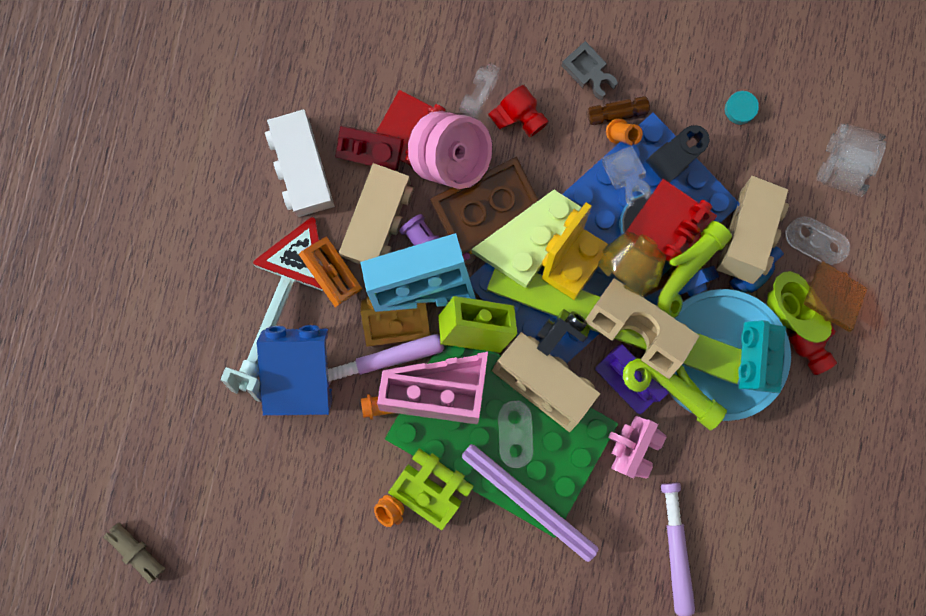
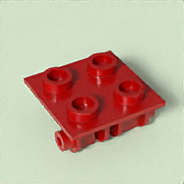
[376,90,446,167]
[626,179,717,267]

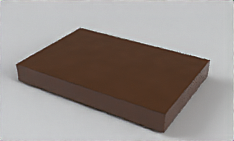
[430,156,539,255]

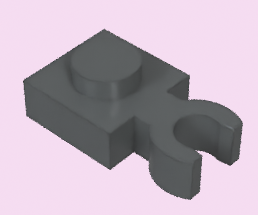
[561,41,618,100]

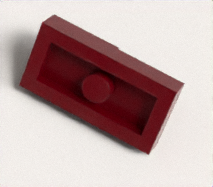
[335,125,404,171]

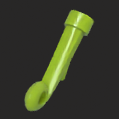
[657,221,732,318]
[623,359,727,430]

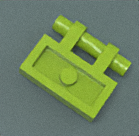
[388,448,474,530]

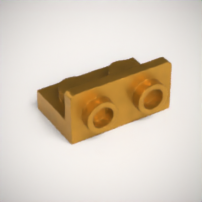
[360,296,430,347]

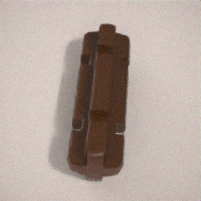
[587,96,650,125]

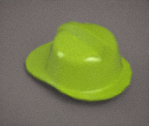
[767,271,832,343]

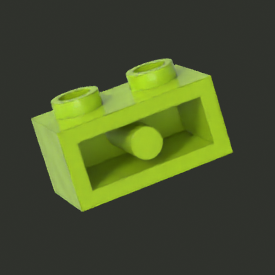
[438,296,517,353]

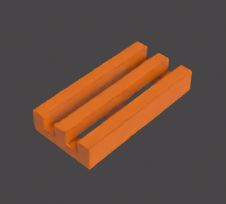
[298,236,363,308]

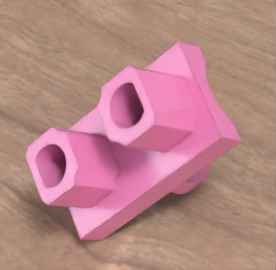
[608,416,667,479]

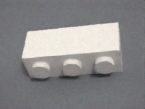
[265,109,335,217]

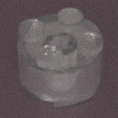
[816,123,886,197]

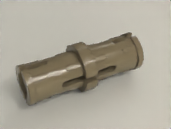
[103,522,166,584]

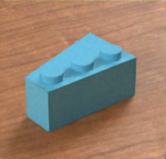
[360,233,476,312]

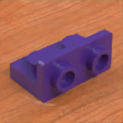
[595,344,669,414]

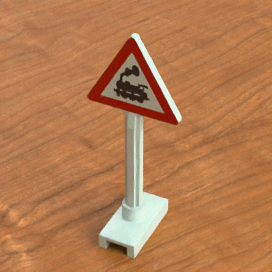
[221,217,323,402]

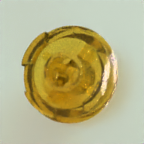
[598,231,666,296]

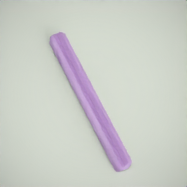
[462,444,599,562]

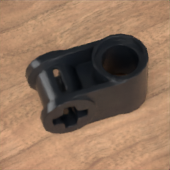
[645,125,710,183]

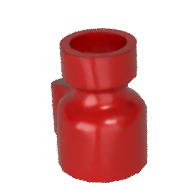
[488,84,549,138]
[788,324,837,375]

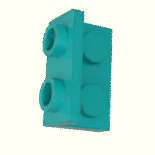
[738,320,786,393]

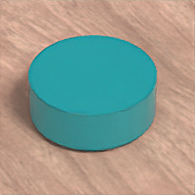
[725,91,759,125]

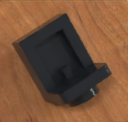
[536,309,590,356]

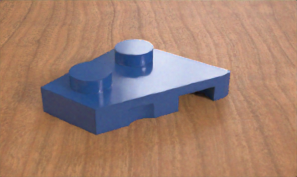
[644,266,720,306]

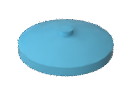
[667,289,791,421]

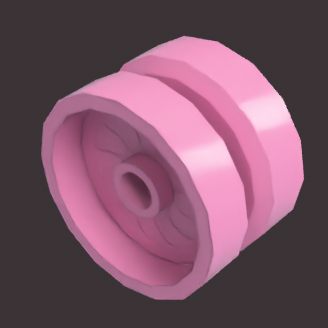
[408,111,492,189]

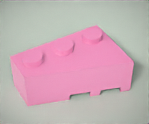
[377,352,488,424]

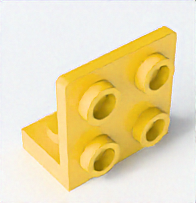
[541,202,611,300]

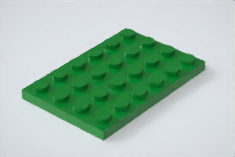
[385,345,619,538]

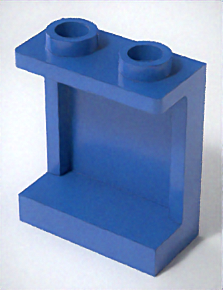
[256,325,333,416]

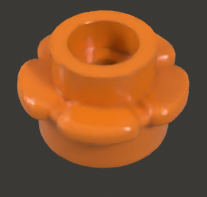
[374,495,404,527]

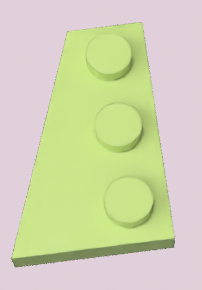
[472,190,581,288]

